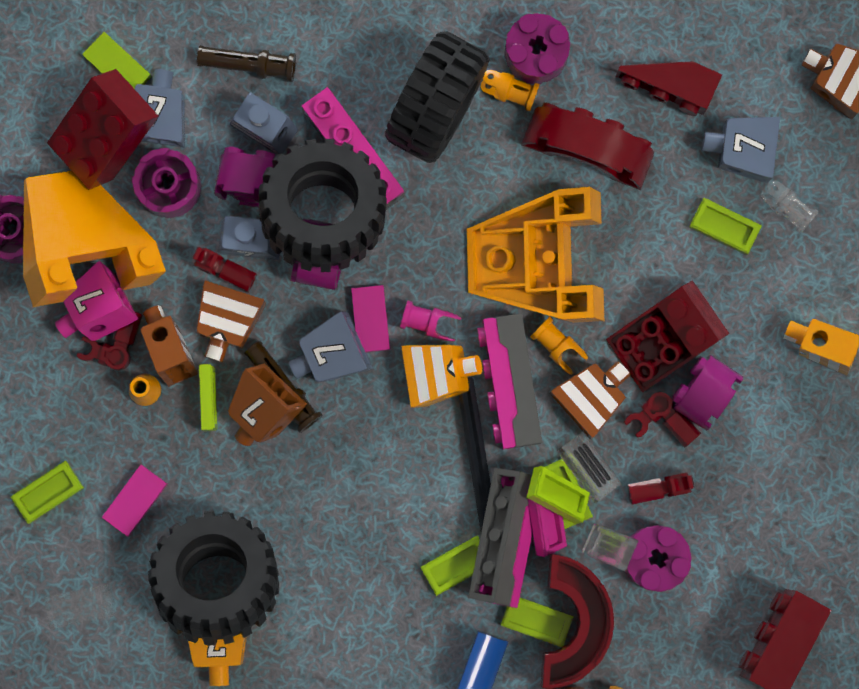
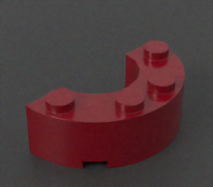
[521,102,654,190]
[540,554,614,688]

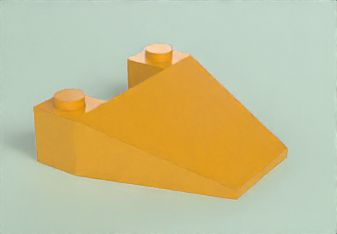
[23,171,166,307]
[467,187,605,323]

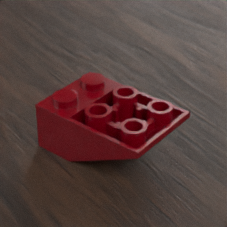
[606,280,730,393]

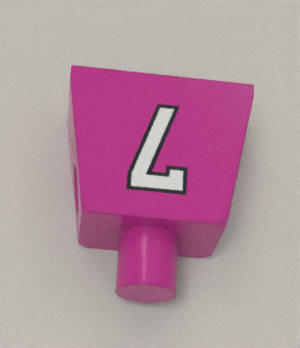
[55,261,138,341]

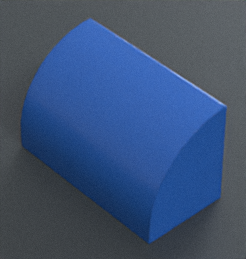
[457,630,509,689]

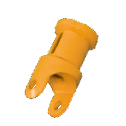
[481,70,540,111]
[530,317,588,375]

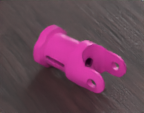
[400,300,462,341]

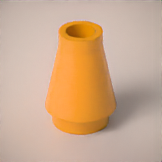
[129,373,161,406]

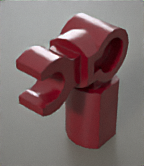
[192,247,257,293]
[77,312,143,371]
[624,392,701,448]
[627,472,695,505]

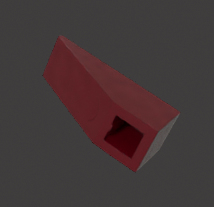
[615,61,723,116]

